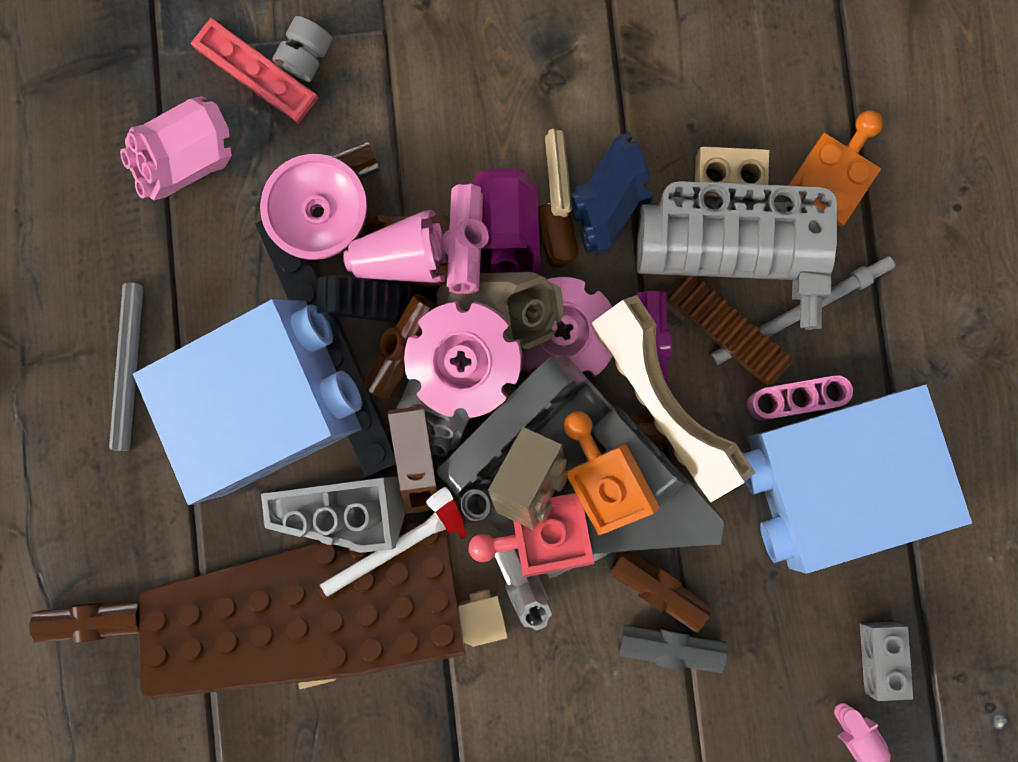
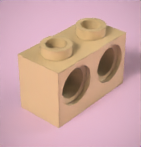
[694,147,769,200]

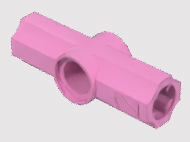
[442,184,489,295]

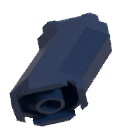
[571,132,653,257]

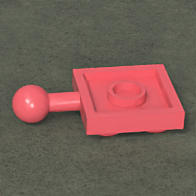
[468,493,595,577]

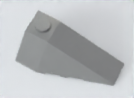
[261,476,406,553]

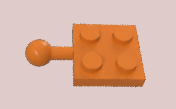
[788,110,884,227]
[564,411,660,536]

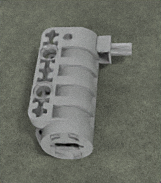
[636,181,837,330]

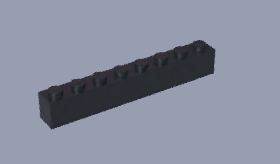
[255,220,396,478]

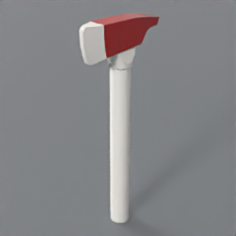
[320,487,466,597]

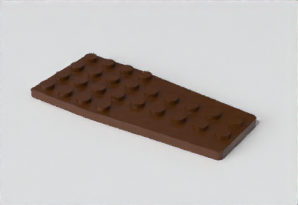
[139,520,466,699]

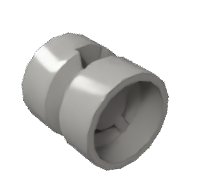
[272,16,333,82]

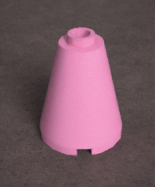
[344,209,447,283]

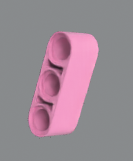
[747,376,853,420]

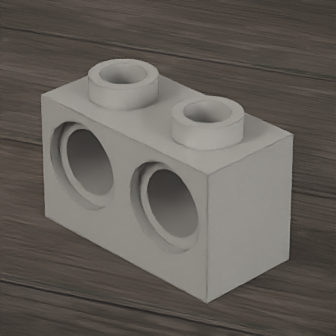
[860,622,913,701]

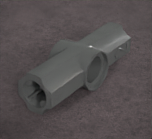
[617,624,728,673]

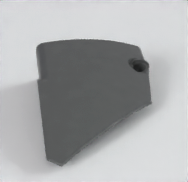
[436,355,725,554]

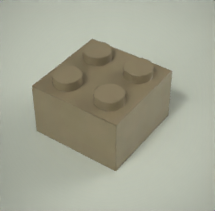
[488,427,568,530]

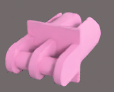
[834,703,891,762]

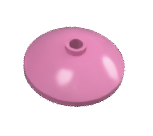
[260,154,367,260]

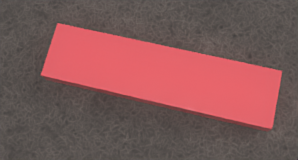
[191,18,318,124]

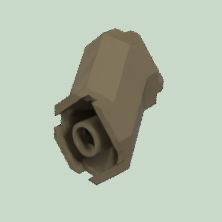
[436,272,564,350]

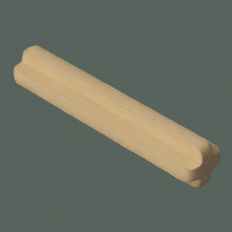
[545,129,572,217]

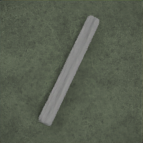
[109,282,143,451]

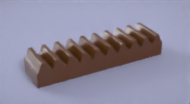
[666,276,794,387]

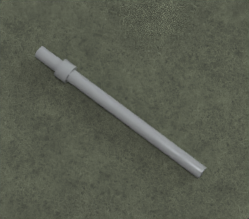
[710,256,895,365]

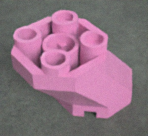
[120,96,232,200]

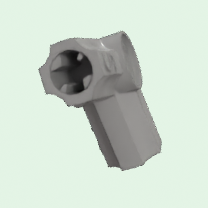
[495,549,552,631]

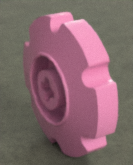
[521,277,613,377]
[404,301,522,418]

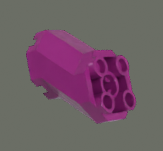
[470,169,540,275]

